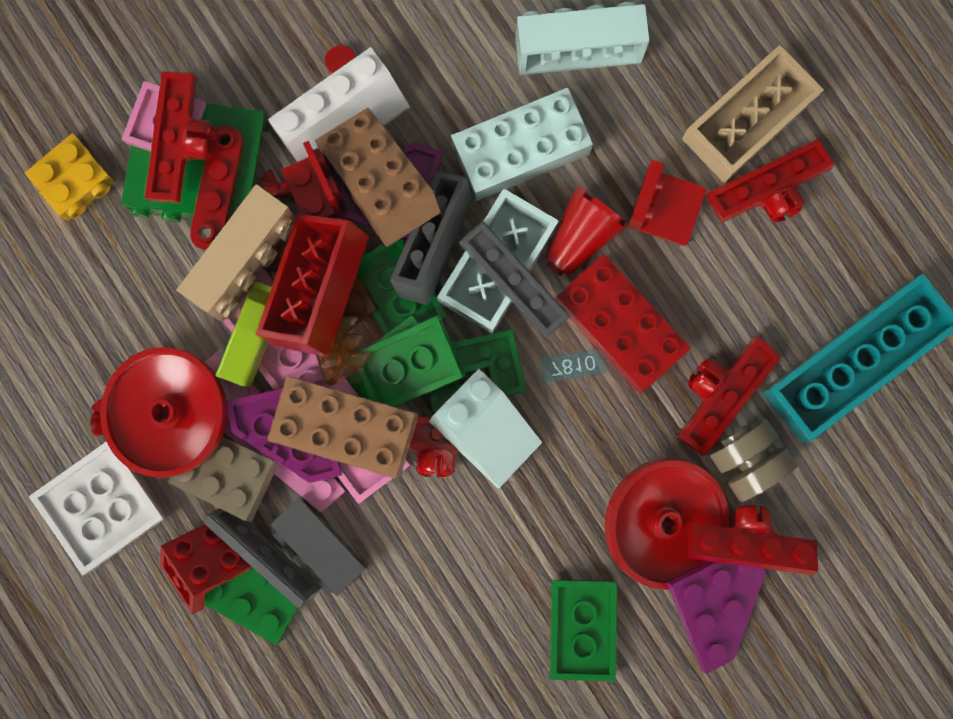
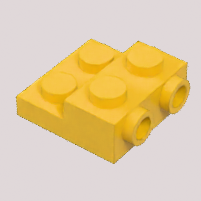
[24,133,116,221]

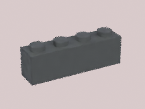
[390,171,474,305]

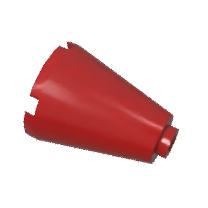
[545,186,628,276]

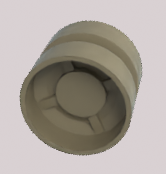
[709,418,798,502]

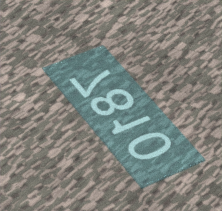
[540,349,606,383]

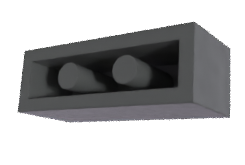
[270,497,368,596]

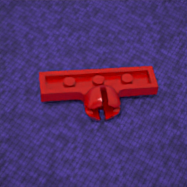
[144,71,216,203]
[706,139,834,224]
[677,337,781,457]
[409,417,460,477]
[688,505,818,575]

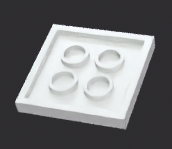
[29,442,166,576]

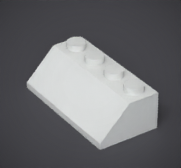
[268,47,410,162]

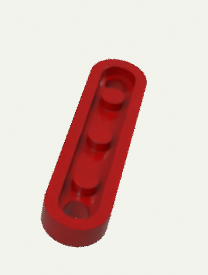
[190,125,244,251]

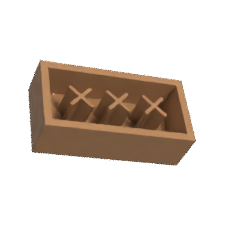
[314,107,441,247]
[268,376,419,479]

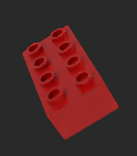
[255,214,369,357]
[555,254,691,394]

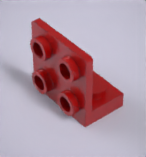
[281,141,344,218]
[627,159,706,247]
[160,524,251,615]

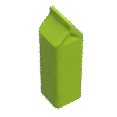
[215,281,272,389]

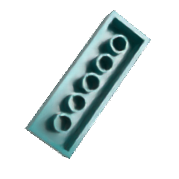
[762,274,953,443]

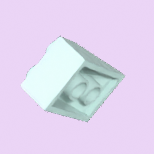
[429,369,542,489]

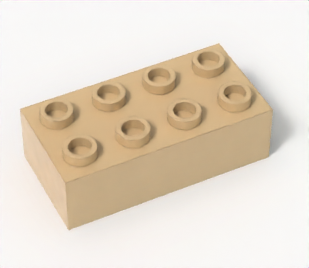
[682,45,824,184]
[176,184,295,322]

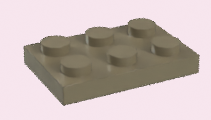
[168,437,279,522]

